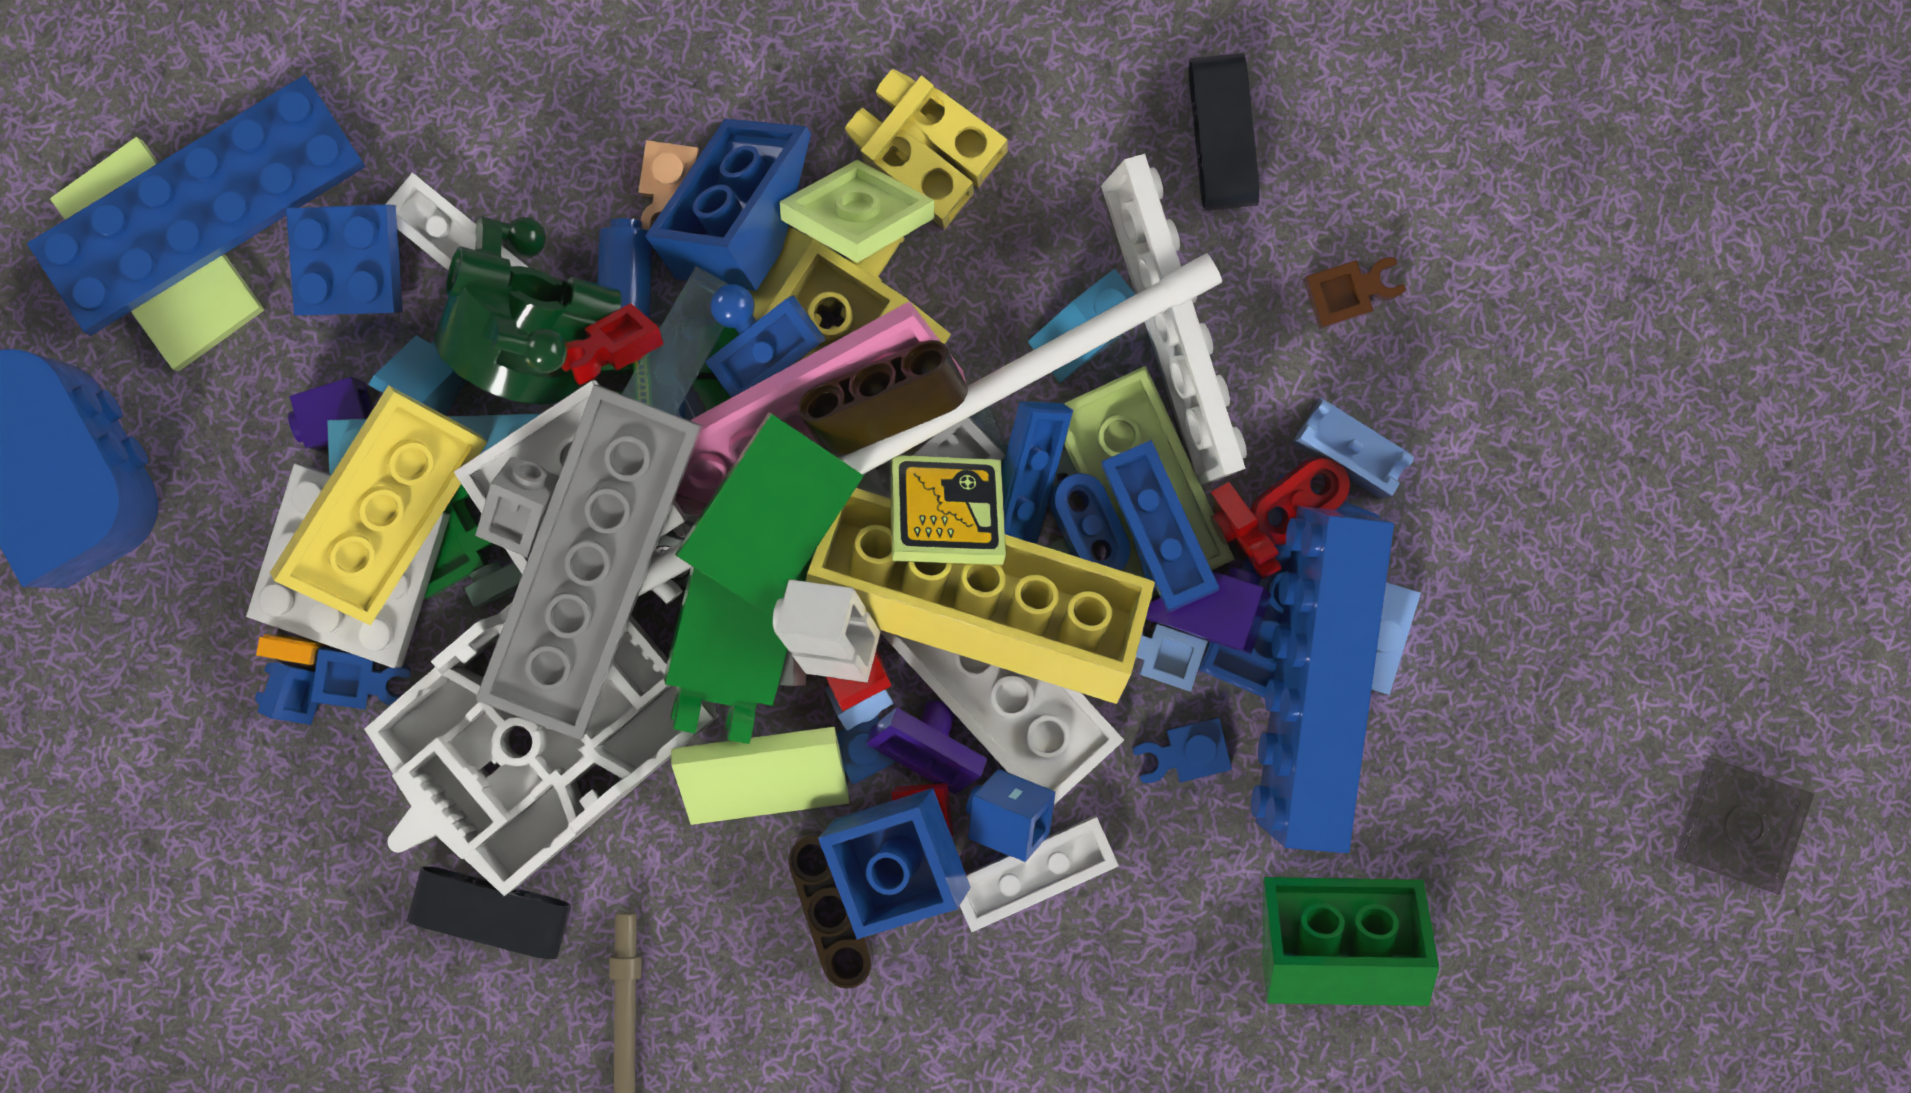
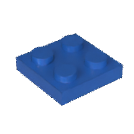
[286,204,403,316]

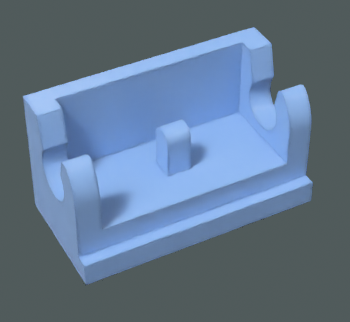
[1292,398,1414,499]

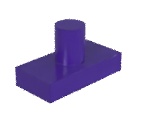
[866,700,987,794]

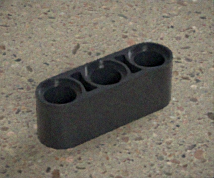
[1188,53,1260,211]
[407,866,571,959]

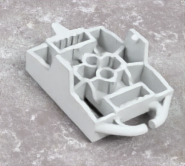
[364,579,719,896]

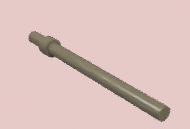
[609,912,642,1093]

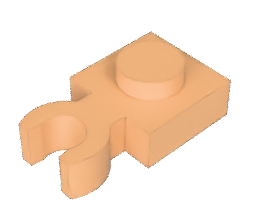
[638,140,701,231]

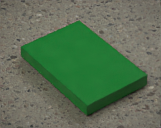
[675,412,864,617]

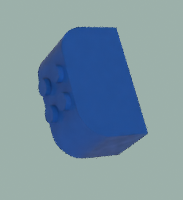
[0,349,158,588]

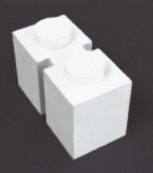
[773,579,880,683]

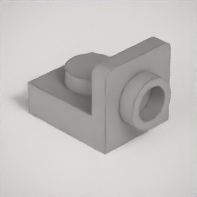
[475,457,559,557]

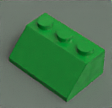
[1262,877,1439,1006]

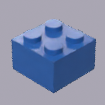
[818,788,971,939]

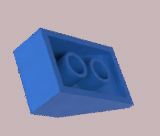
[645,118,811,291]

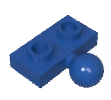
[705,284,826,398]

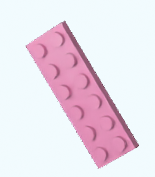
[675,301,967,526]

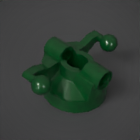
[433,216,622,405]

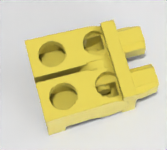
[845,69,1008,230]

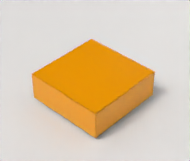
[256,634,328,665]

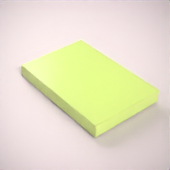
[671,727,849,825]

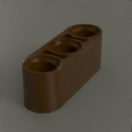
[798,340,968,457]
[788,831,874,989]

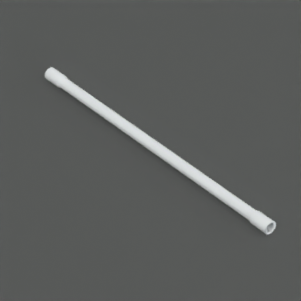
[638,253,1222,596]

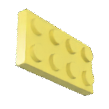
[270,385,488,626]

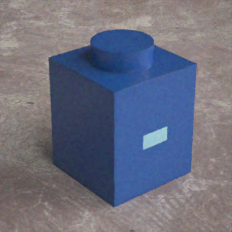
[966,769,1056,862]

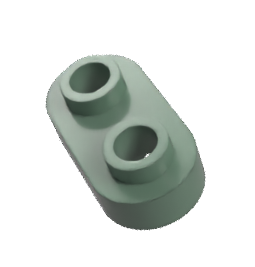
[465,561,522,609]

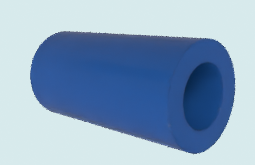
[597,218,652,319]

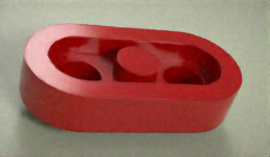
[1250,457,1350,545]

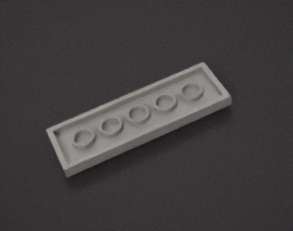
[475,385,703,740]

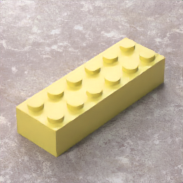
[806,488,1155,704]

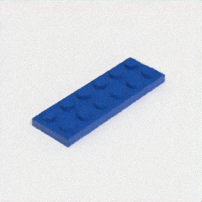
[27,74,366,336]

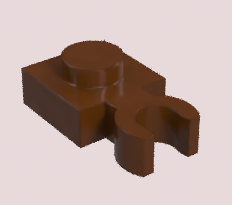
[1303,257,1406,330]

